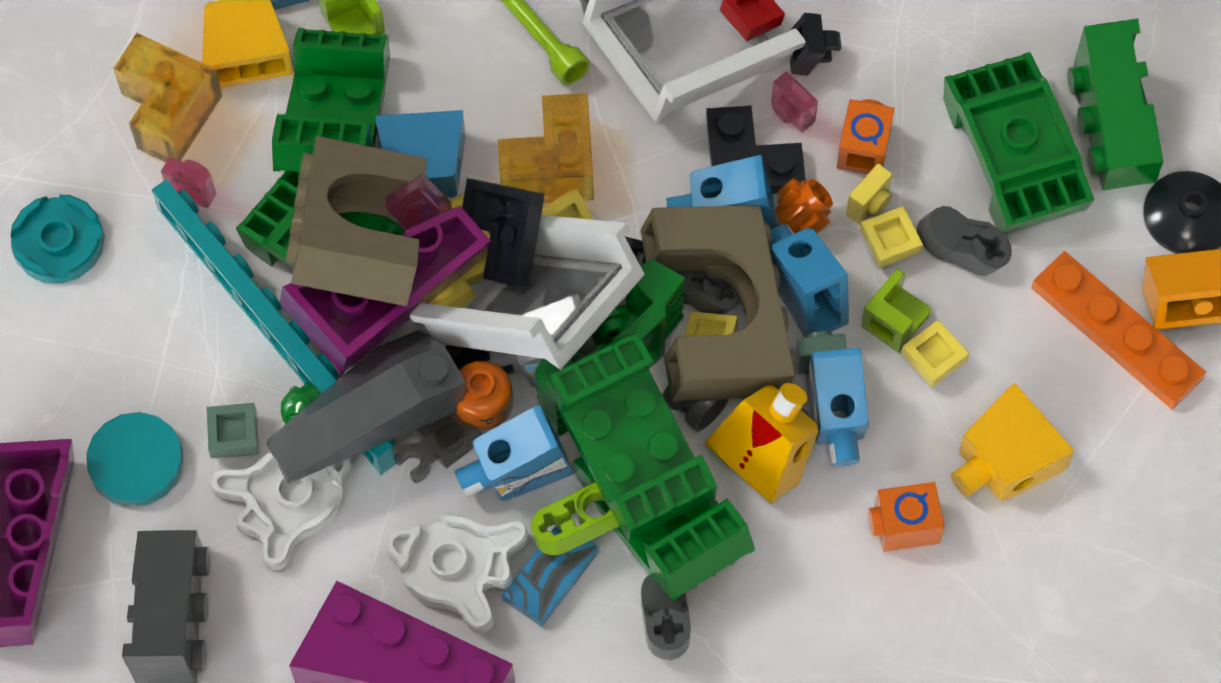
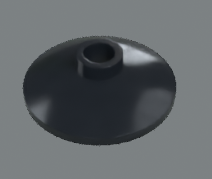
[1143,171,1221,254]

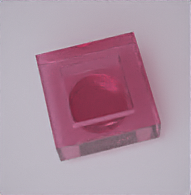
[771,71,818,133]
[161,156,216,209]
[385,173,452,230]

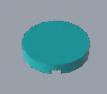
[10,194,105,284]
[86,412,183,506]

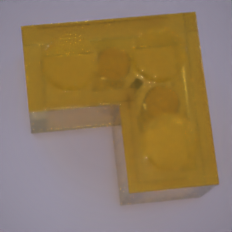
[113,33,223,167]
[498,93,594,203]

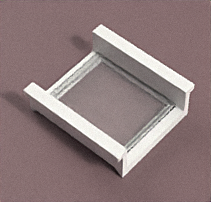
[582,0,806,124]
[409,215,645,370]

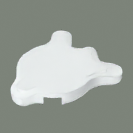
[210,452,352,570]
[386,515,529,634]

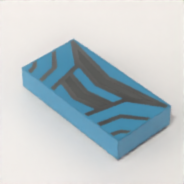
[502,526,599,627]

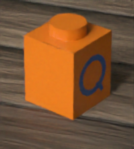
[837,99,895,174]
[868,482,945,552]

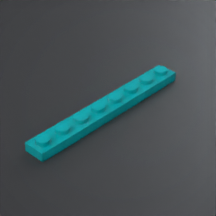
[151,179,396,475]

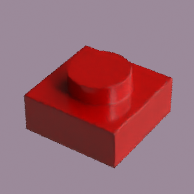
[720,0,785,42]

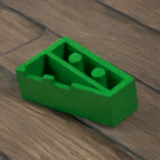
[1067,18,1164,191]

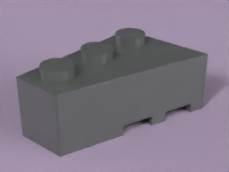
[122,530,210,683]

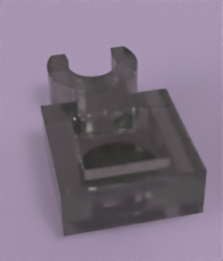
[394,413,482,483]

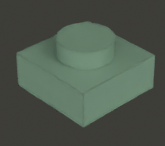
[796,331,847,375]
[206,403,259,458]

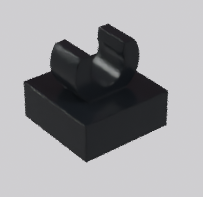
[790,12,842,76]

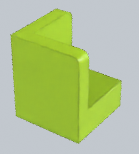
[318,0,385,35]
[861,268,931,353]

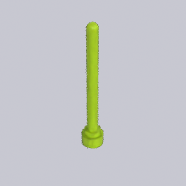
[501,0,590,86]

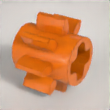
[775,178,833,234]

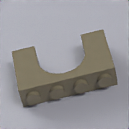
[285,136,427,306]
[640,205,797,401]

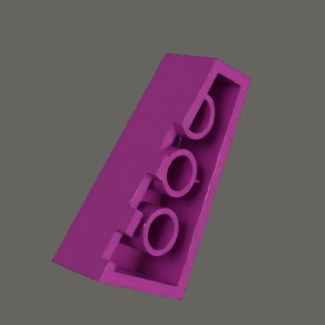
[279,206,491,374]
[0,439,74,647]
[289,580,515,683]

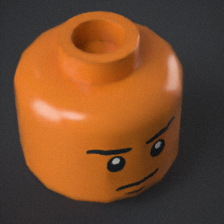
[455,361,513,431]

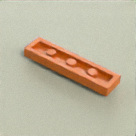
[1031,251,1206,410]

